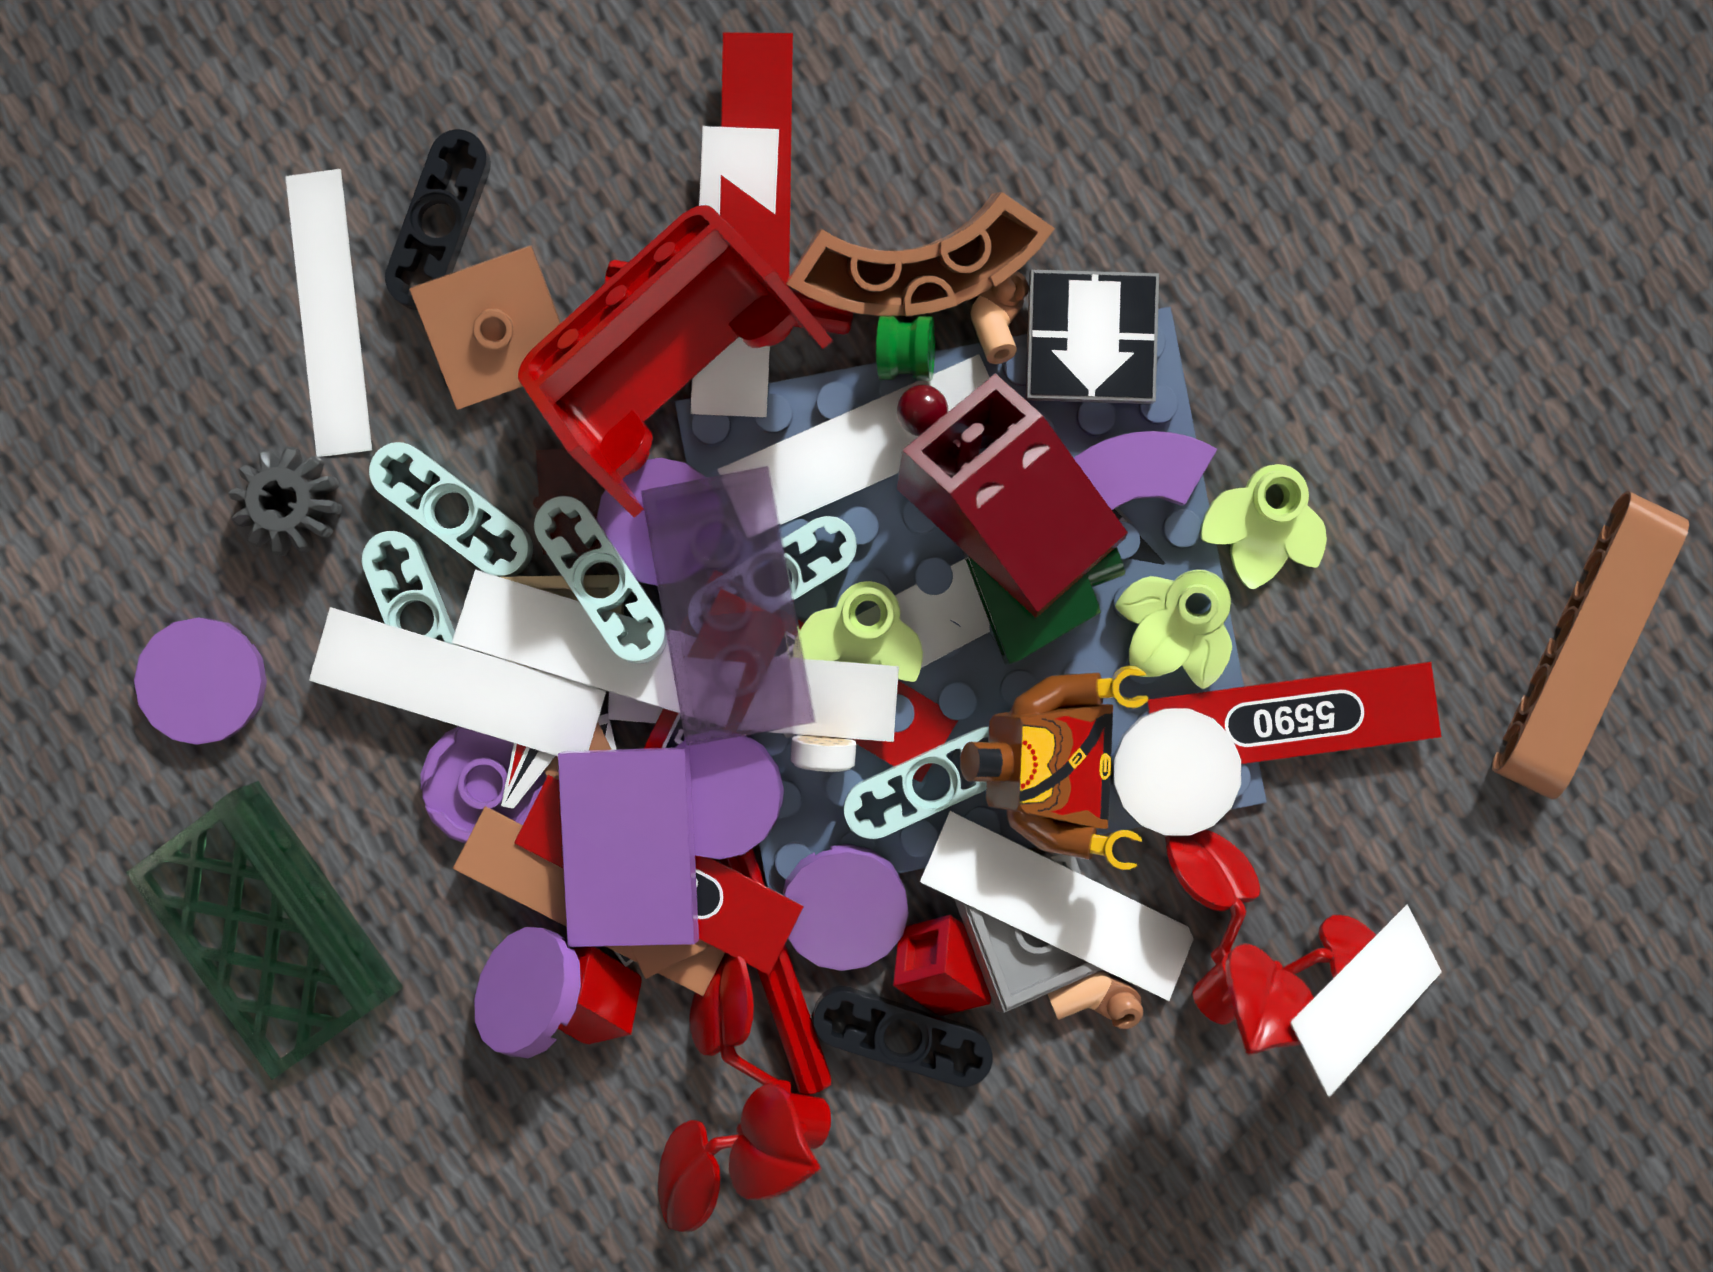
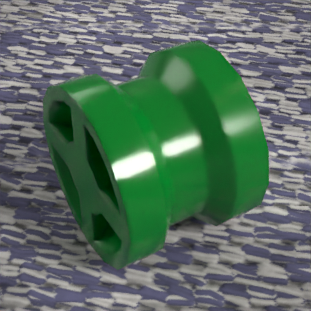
[876,316,935,381]

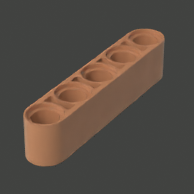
[1492,491,1689,800]

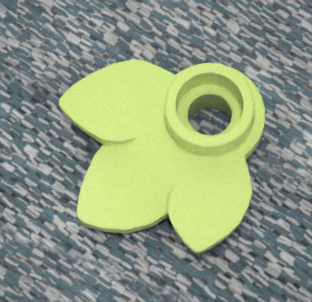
[1200,464,1327,589]
[1115,570,1232,689]
[794,581,923,682]

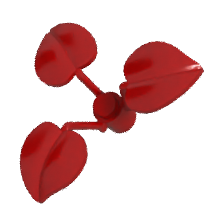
[1164,829,1376,1055]
[658,953,831,1233]

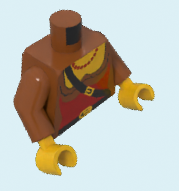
[960,666,1149,870]

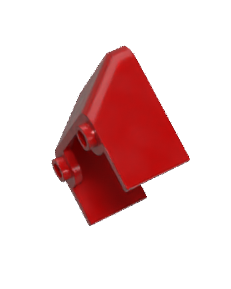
[518,205,833,518]

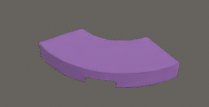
[1074,431,1217,510]

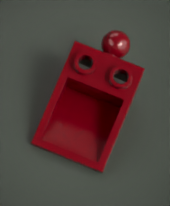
[897,373,1128,618]

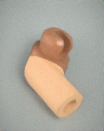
[971,271,1029,364]
[1047,971,1143,1029]

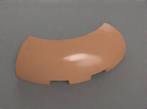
[786,192,1055,316]

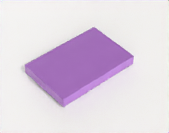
[558,747,699,947]

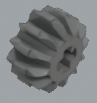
[228,447,342,556]

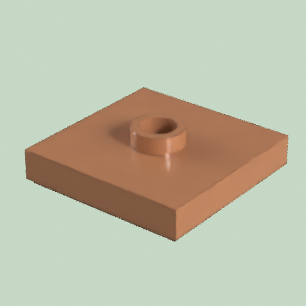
[409,245,561,410]

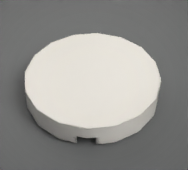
[1112,708,1241,836]

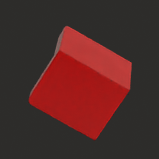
[893,915,991,1015]
[557,946,642,1044]

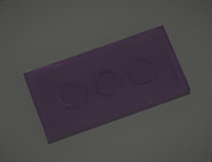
[641,466,817,747]

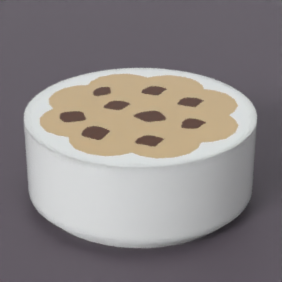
[791,735,856,772]

